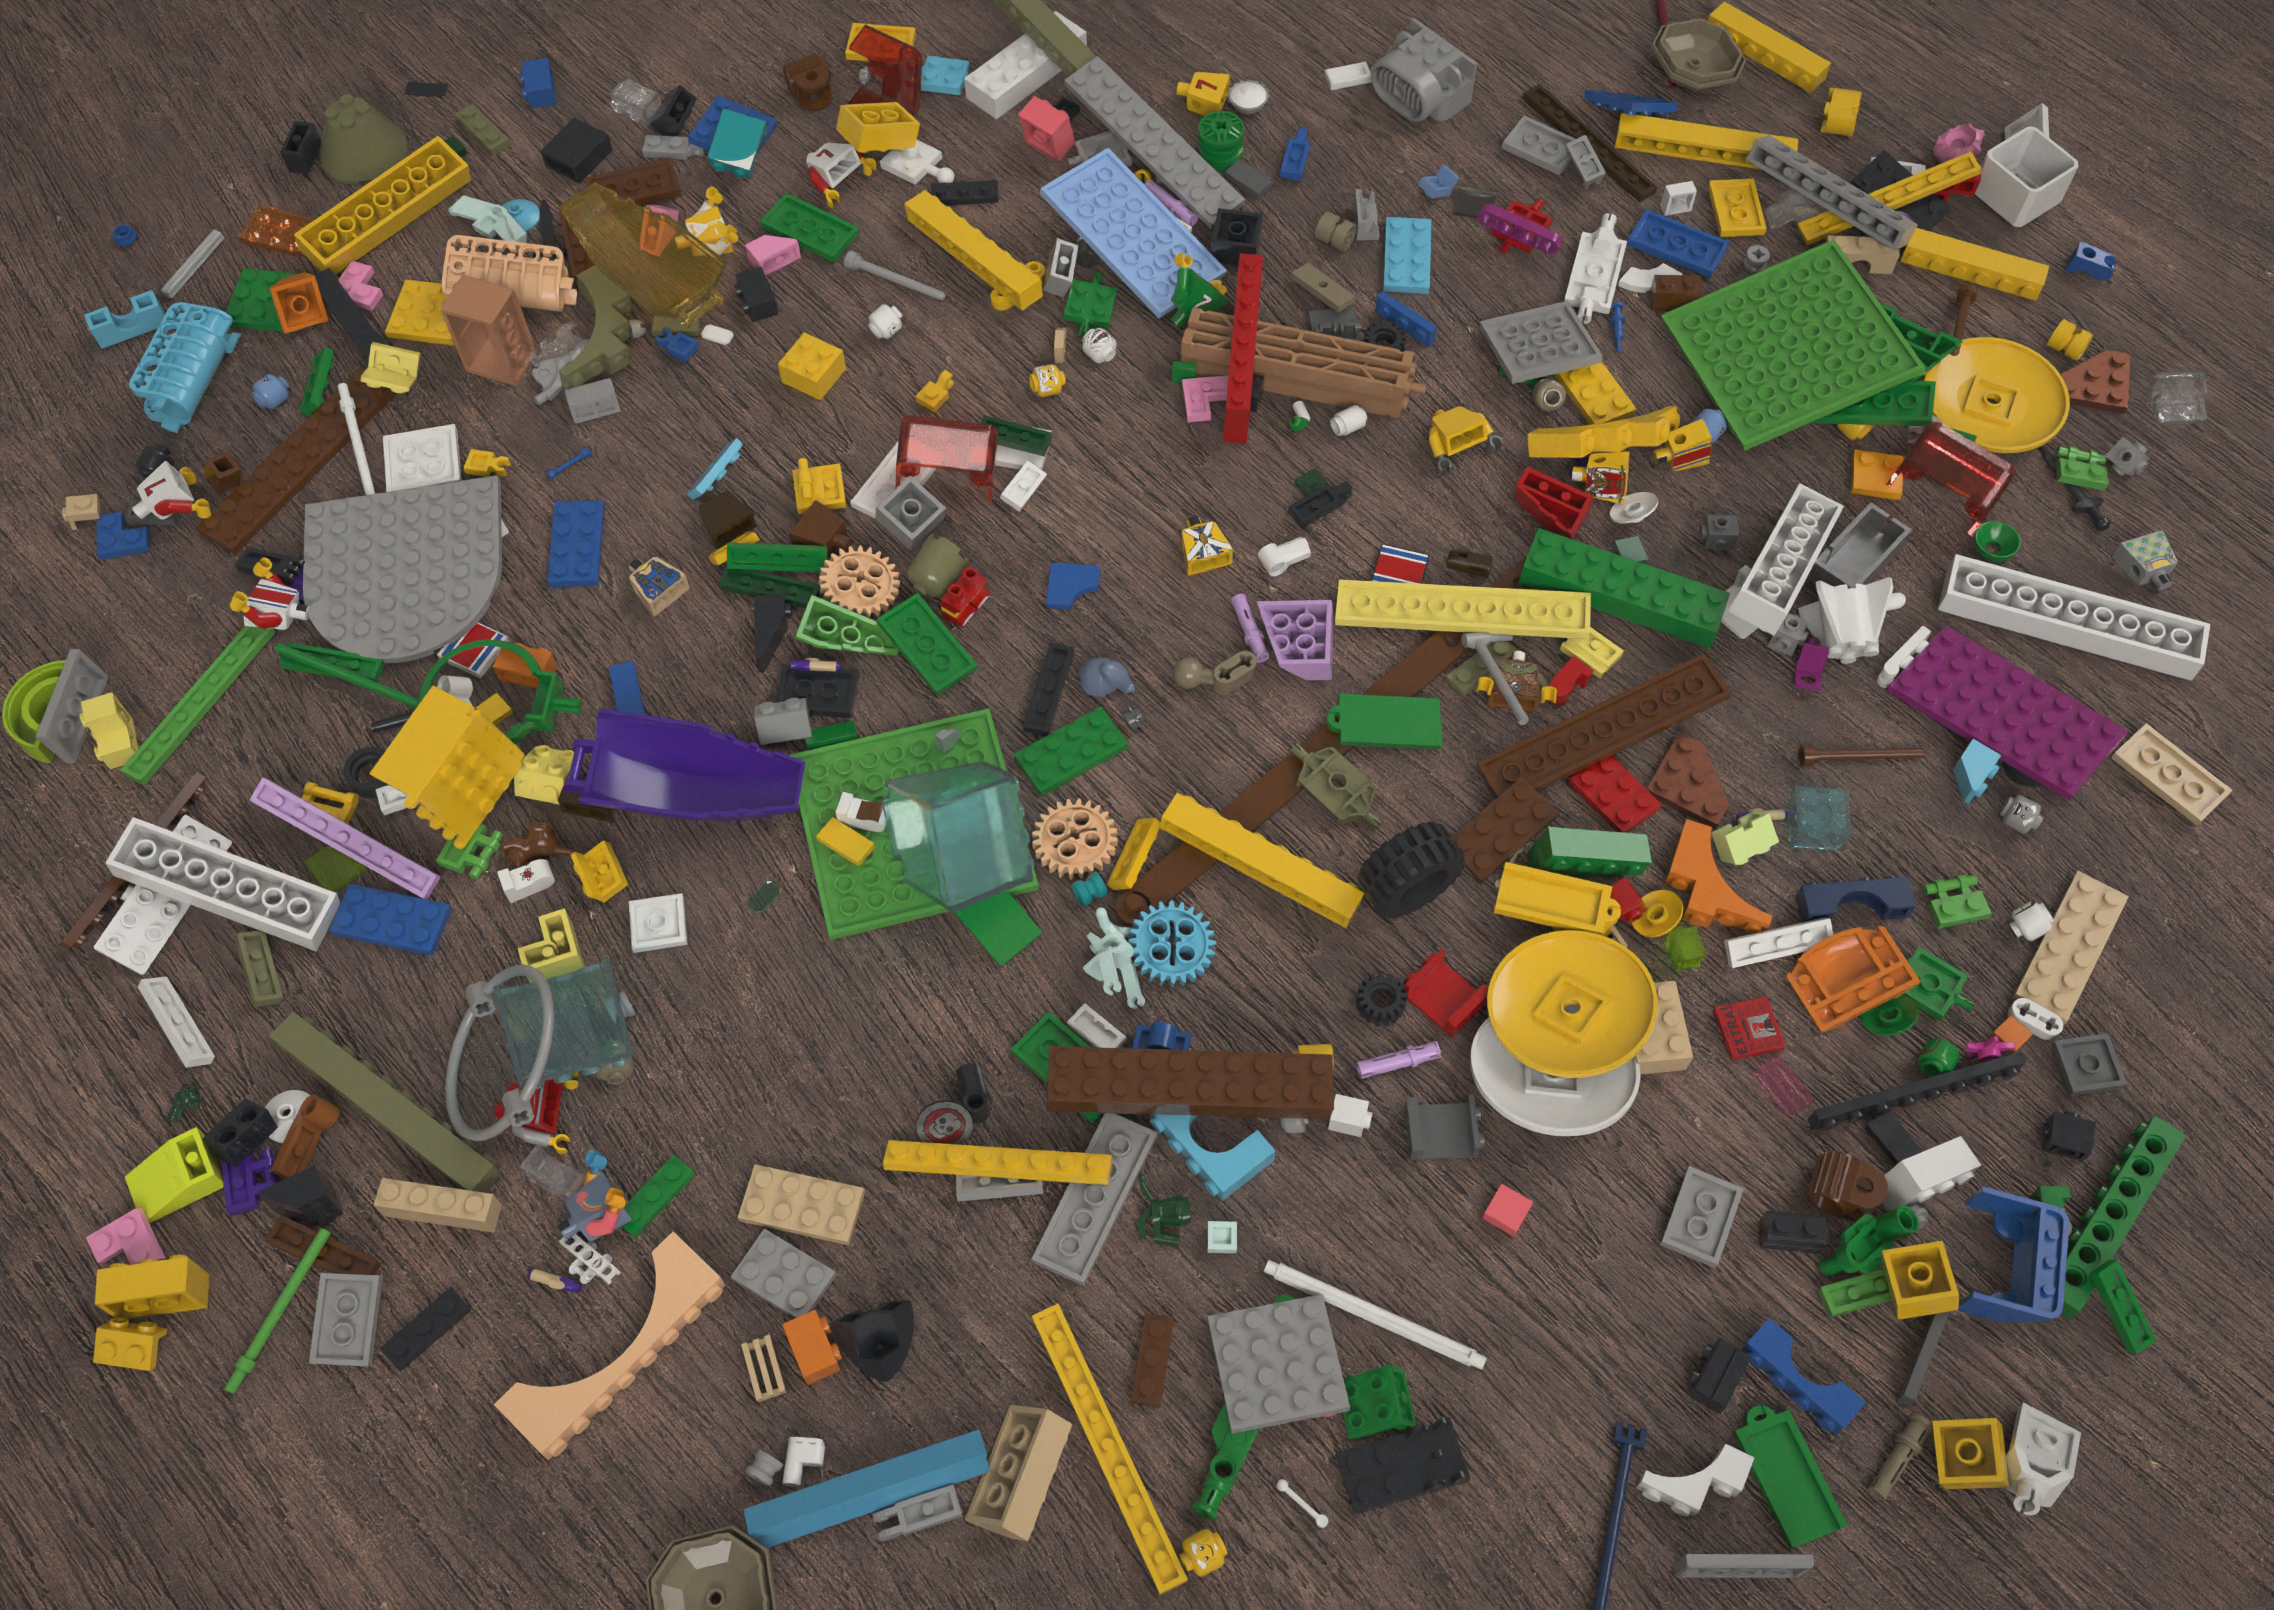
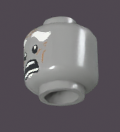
[2000,795,2044,834]

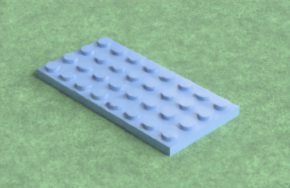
[1040,148,1227,318]

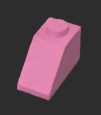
[745,235,801,276]

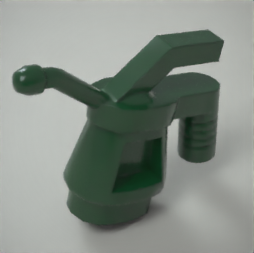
[1138,1174,1191,1247]

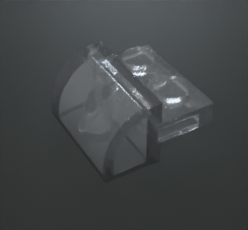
[2147,371,2208,425]

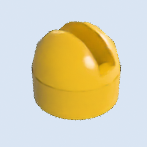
[1134,169,1151,184]

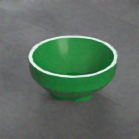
[1973,521,2021,562]

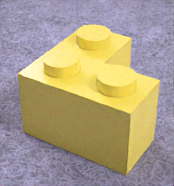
[79,692,139,769]
[518,908,585,985]

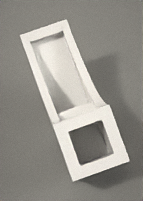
[1636,1444,1754,1517]

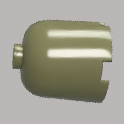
[907,534,970,598]

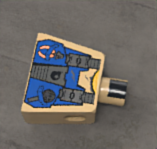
[629,557,690,617]

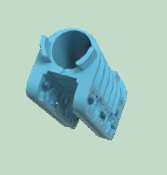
[129,302,241,433]

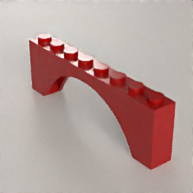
[1223,253,1263,443]

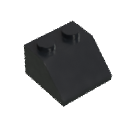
[258,1165,343,1226]

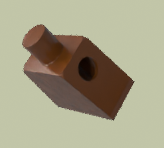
[789,500,853,558]

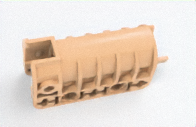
[442,235,577,312]

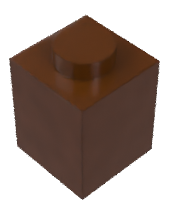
[204,451,241,494]

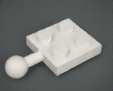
[880,140,954,185]

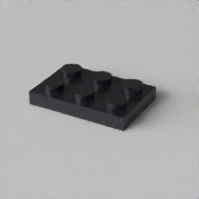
[775,664,859,718]

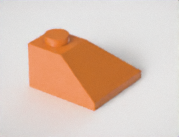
[269,272,329,334]

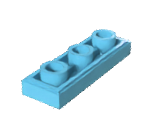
[687,438,743,500]

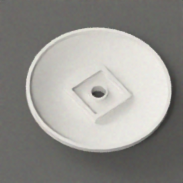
[1470,1005,1640,1136]

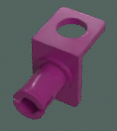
[1794,637,1829,692]

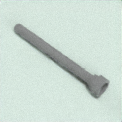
[844,250,945,300]

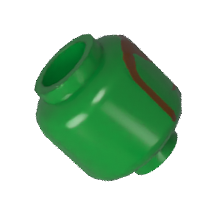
[1916,1038,1960,1078]

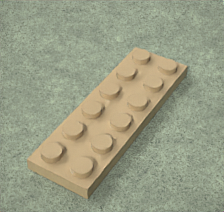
[2012,871,2129,1025]

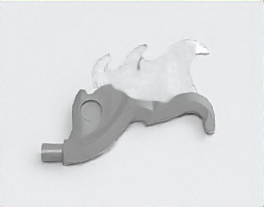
[530,322,589,405]

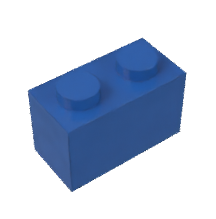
[520,58,557,109]

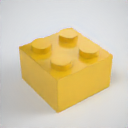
[778,332,846,400]
[1882,1241,1959,1320]
[1932,1418,2010,1489]

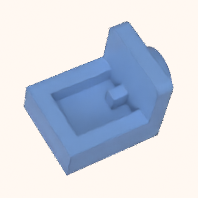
[1418,165,1459,198]

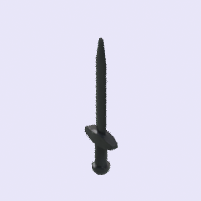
[533,199,568,261]
[2039,446,2110,531]

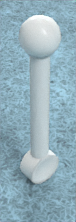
[1276,1479,1328,1528]

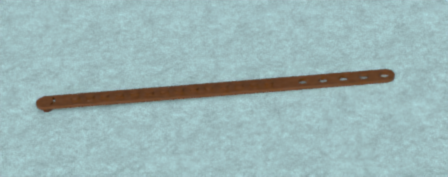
[1115,557,1538,926]

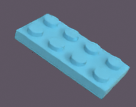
[1383,217,1431,294]

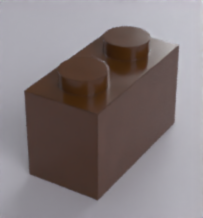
[1649,275,1703,311]

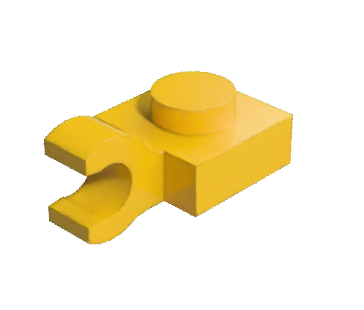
[915,370,954,413]

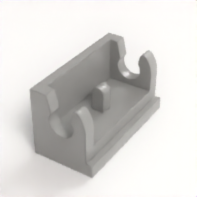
[1565,135,1606,189]
[1353,189,1379,240]
[565,378,621,424]

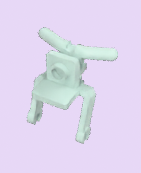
[1083,907,1145,1010]

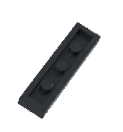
[1023,643,1075,737]

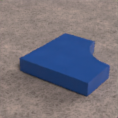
[1046,562,1100,610]

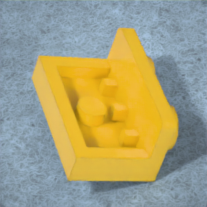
[571,840,629,902]
[93,1318,167,1371]

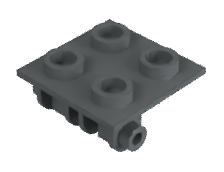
[1308,306,1362,342]

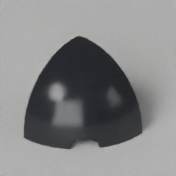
[830,1300,914,1382]

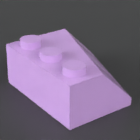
[1257,600,1334,680]

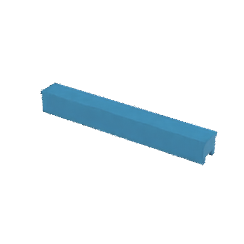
[743,1430,990,1548]

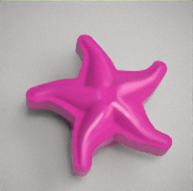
[1965,1036,2015,1063]

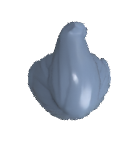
[1077,657,1135,698]

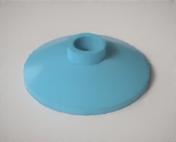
[502,199,540,232]

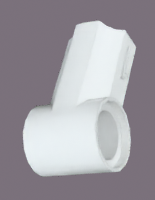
[1258,537,1311,576]

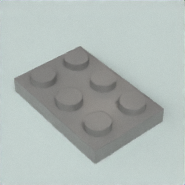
[1501,116,1575,176]
[1660,1166,1744,1268]
[731,1229,837,1318]
[309,1273,383,1366]

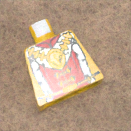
[1572,452,1630,504]

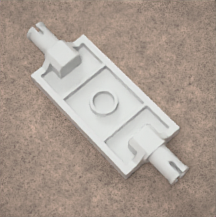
[1564,213,1627,324]

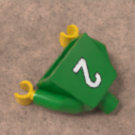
[1171,253,1228,328]

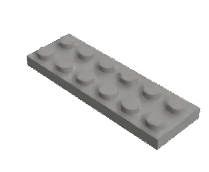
[1031,1113,1158,1286]

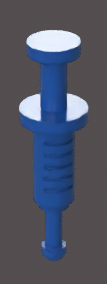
[1610,302,1626,352]

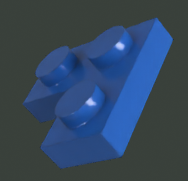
[97,511,150,560]

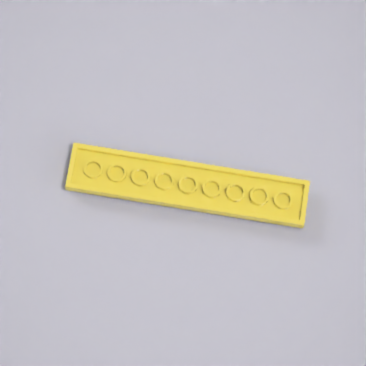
[1335,580,1591,639]

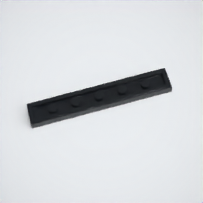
[314,268,385,364]

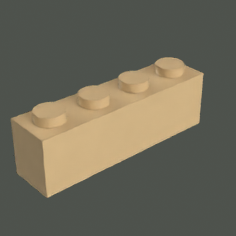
[374,1178,502,1233]

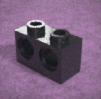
[202,1098,278,1168]

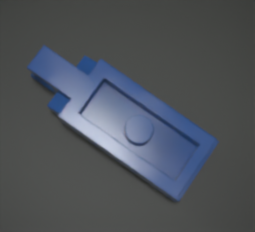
[1280,128,1311,181]

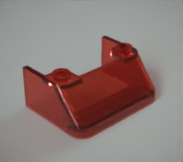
[847,24,922,117]
[896,415,998,501]
[1886,422,2016,535]

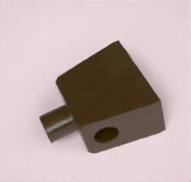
[698,491,757,549]

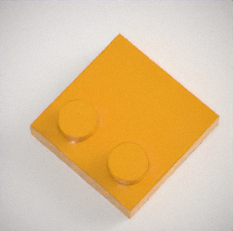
[1851,450,1903,500]

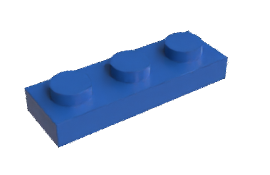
[1375,291,1437,347]

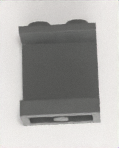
[1404,1094,1484,1161]

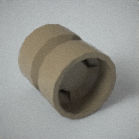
[1315,211,1357,252]

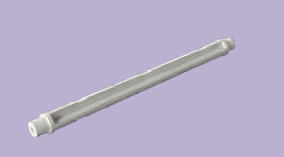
[1264,1260,1487,1370]

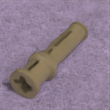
[1867,1413,1933,1501]

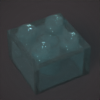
[1787,786,1852,851]

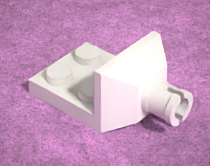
[2005,1403,2081,1515]

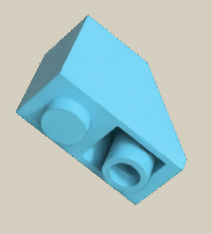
[1953,739,2001,804]

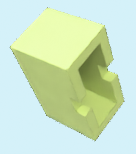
[1711,811,1779,866]

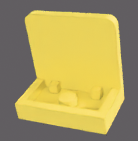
[361,342,421,393]
[514,745,574,805]

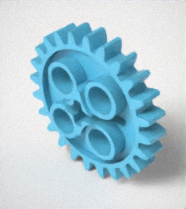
[1128,900,1216,987]

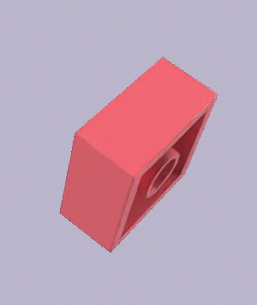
[1482,1184,1533,1237]

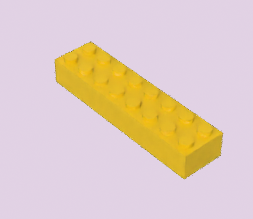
[294,136,471,275]

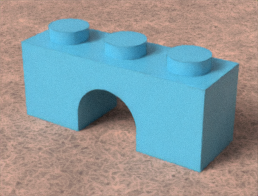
[84,290,165,349]

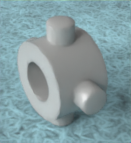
[859,66,871,85]

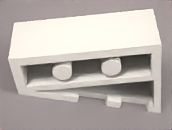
[1882,1136,1981,1212]

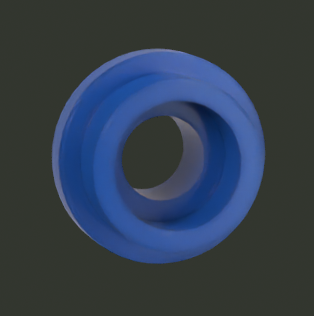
[113,224,137,246]

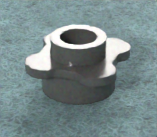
[1123,704,1145,730]

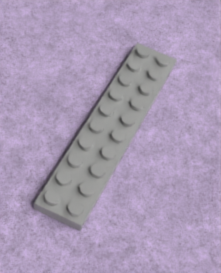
[1064,56,1245,229]

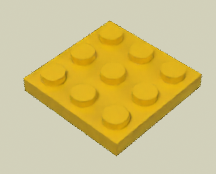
[385,279,454,345]

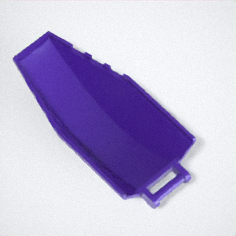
[563,709,806,822]

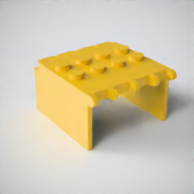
[369,686,524,850]

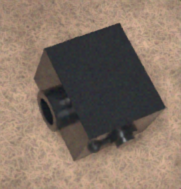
[2042,1111,2096,1161]

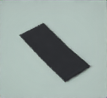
[404,82,448,96]

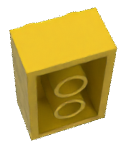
[836,102,920,153]
[95,1255,209,1319]

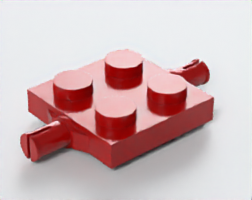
[1490,198,1553,254]

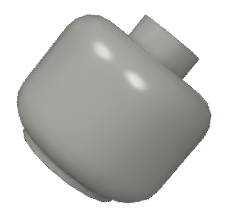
[1281,1118,1310,1133]

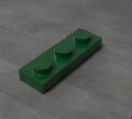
[976,415,1052,457]

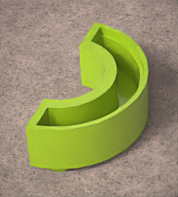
[2,660,66,763]

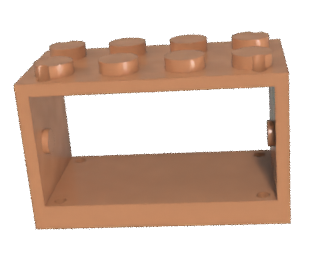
[440,275,537,386]

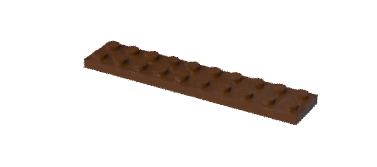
[196,367,397,555]
[1476,653,1732,798]

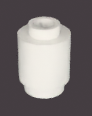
[1330,405,1367,436]

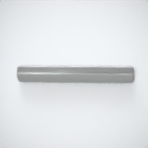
[161,229,224,299]

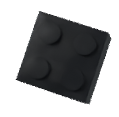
[1211,208,1263,265]

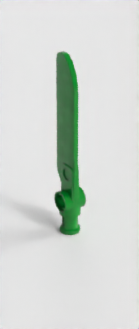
[1191,1295,1295,1521]

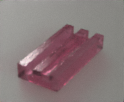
[1755,1055,1815,1117]

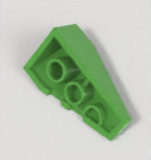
[795,595,899,656]

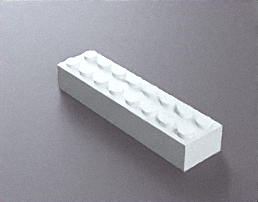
[1728,483,1844,636]
[106,817,341,951]

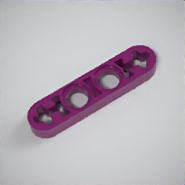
[1477,204,1563,254]

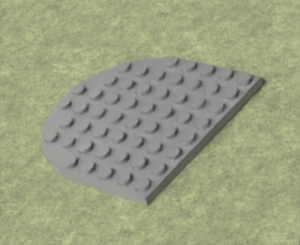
[303,475,502,663]

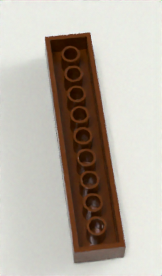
[1047,1046,1334,1119]

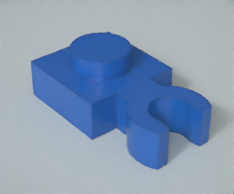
[655,328,699,362]

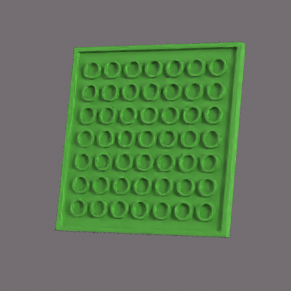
[1661,240,1925,451]
[788,708,1039,940]

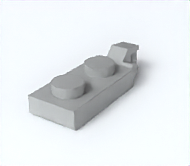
[642,135,705,160]

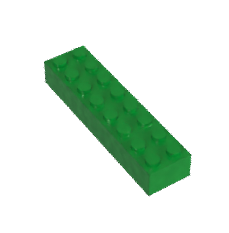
[1518,528,1730,648]

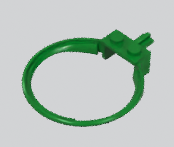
[418,640,583,745]

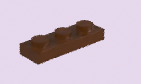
[1131,1313,1174,1408]

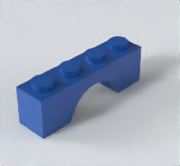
[1741,1318,1866,1435]

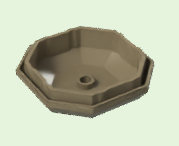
[1651,18,1746,91]
[645,1525,778,1610]

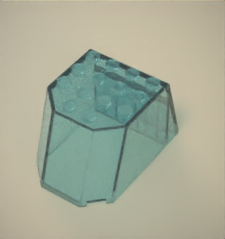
[882,761,1034,912]

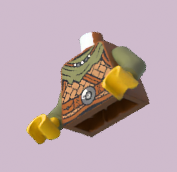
[1476,651,1557,712]

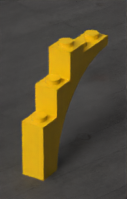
[1527,406,1680,458]

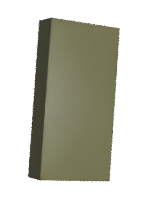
[652,313,701,337]

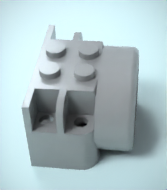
[1371,17,1477,122]

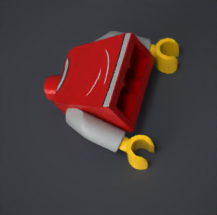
[494,1068,579,1154]

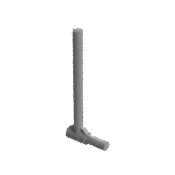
[1462,632,1529,725]

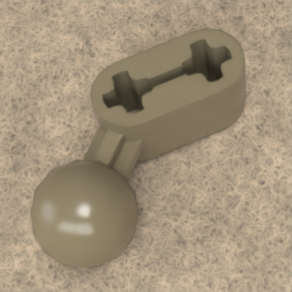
[1172,651,1257,695]

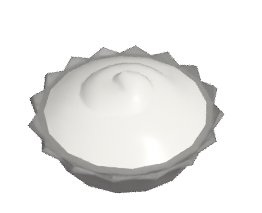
[1227,80,1270,114]

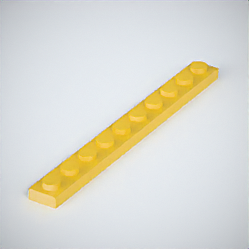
[1032,1304,1188,1595]

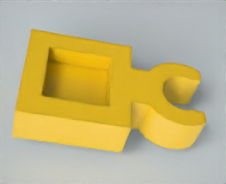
[463,449,511,477]

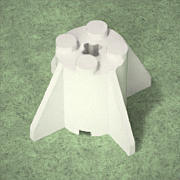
[1798,577,1893,664]

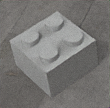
[875,475,946,551]

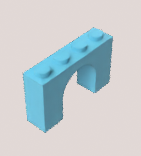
[1150,1114,1276,1201]

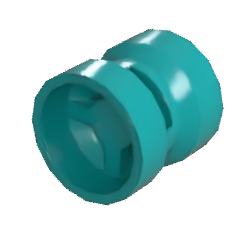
[1071,871,1108,907]

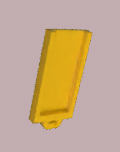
[1494,862,1621,935]

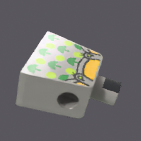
[2112,530,2177,591]

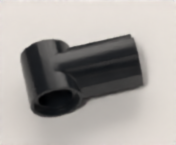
[956,1063,990,1123]

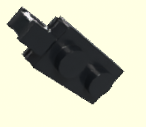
[1288,481,1353,529]

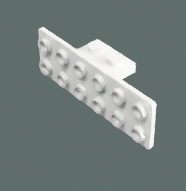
[94,815,232,975]

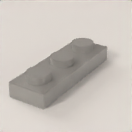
[956,1175,1043,1202]

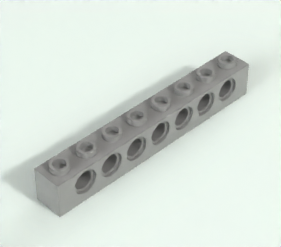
[1746,135,1918,250]

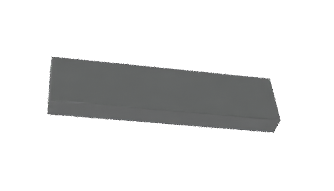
[1896,1311,1950,1407]

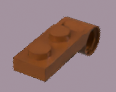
[270,1094,339,1179]

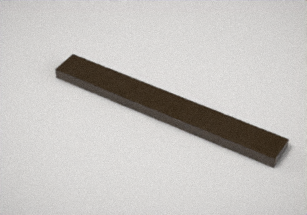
[1522,84,1657,203]

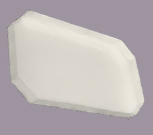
[701,324,734,345]

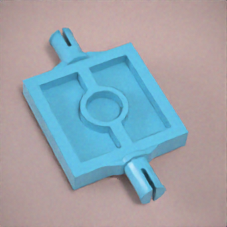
[907,56,970,95]

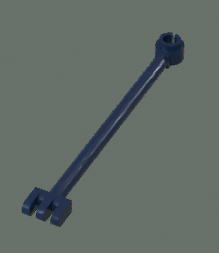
[1593,1421,1647,1610]

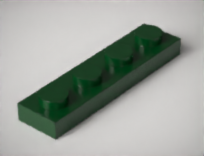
[718,564,820,608]

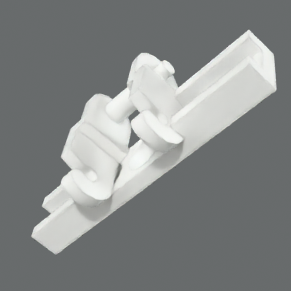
[559,1234,621,1285]

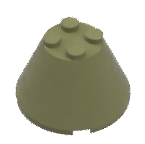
[319,94,408,185]

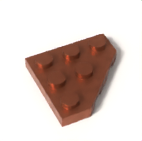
[2061,350,2130,414]
[1646,732,1729,830]

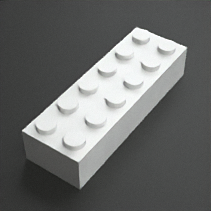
[964,11,1087,119]

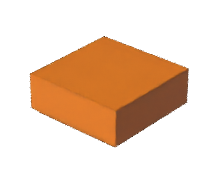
[1991,1016,2033,1054]

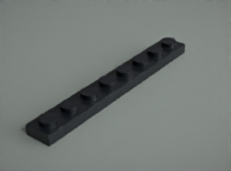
[1808,1052,2027,1130]

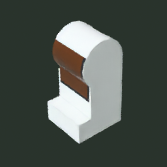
[836,792,891,832]

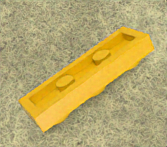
[1107,818,1161,890]

